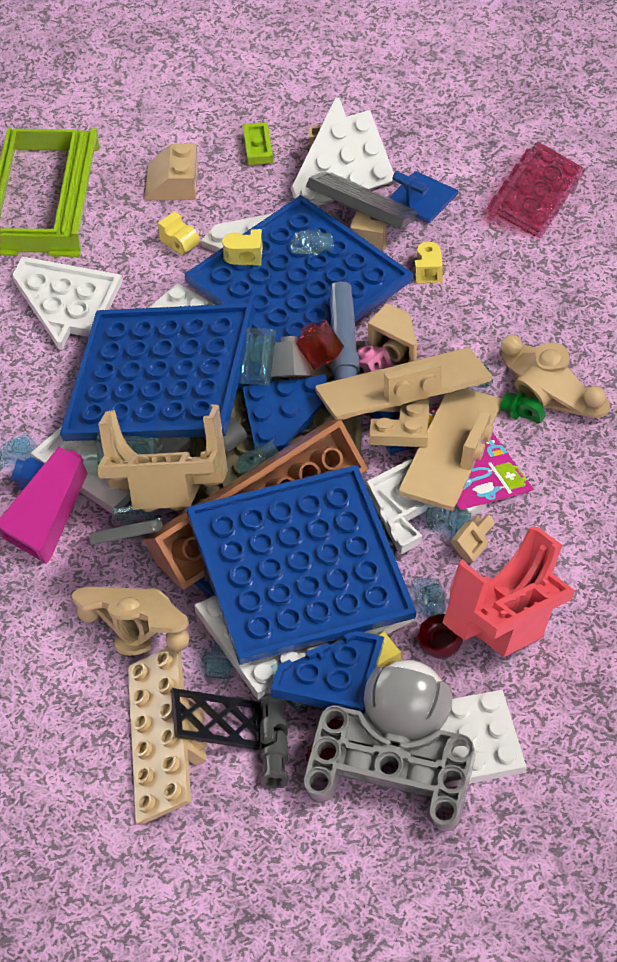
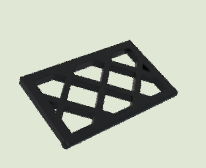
[170,688,262,750]

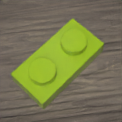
[243,122,273,165]

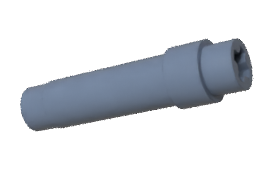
[330,282,360,381]

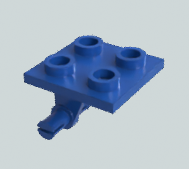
[389,171,458,224]

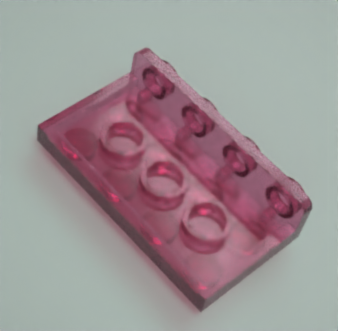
[487,141,586,238]

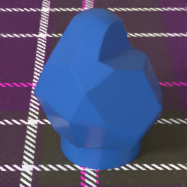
[10,457,44,490]

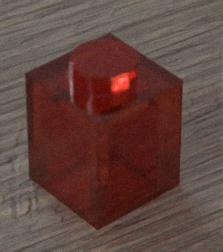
[295,319,344,370]

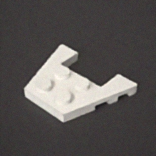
[366,459,487,554]

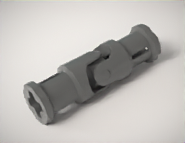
[260,695,288,789]

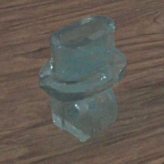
[290,229,334,255]
[238,440,279,475]
[425,507,471,537]
[411,577,445,614]
[204,641,234,679]

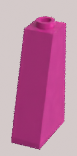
[0,447,88,564]

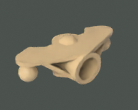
[501,334,610,418]
[72,587,190,655]

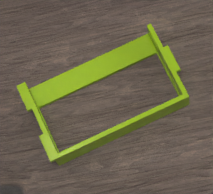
[0,127,100,257]

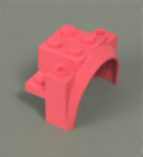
[442,527,575,657]

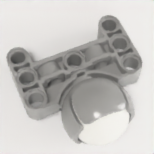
[304,660,475,831]

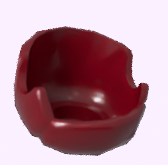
[417,614,463,659]

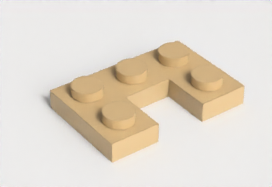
[369,397,430,447]

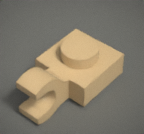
[450,513,495,563]

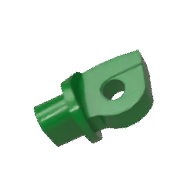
[500,391,546,424]

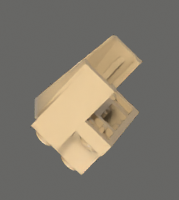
[97,405,228,512]

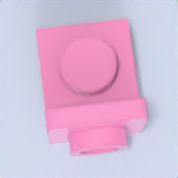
[357,345,393,373]

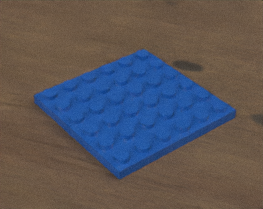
[184,195,413,355]
[60,303,256,441]
[187,465,417,665]

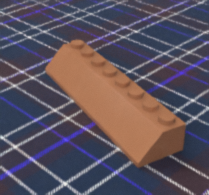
[142,419,368,590]

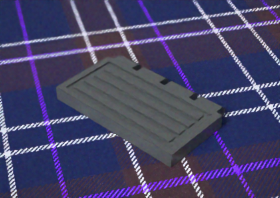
[306,171,418,229]
[87,519,162,545]

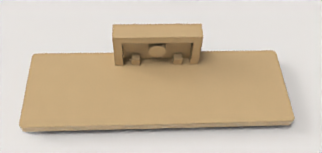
[315,348,492,420]
[398,388,503,511]
[128,647,207,825]

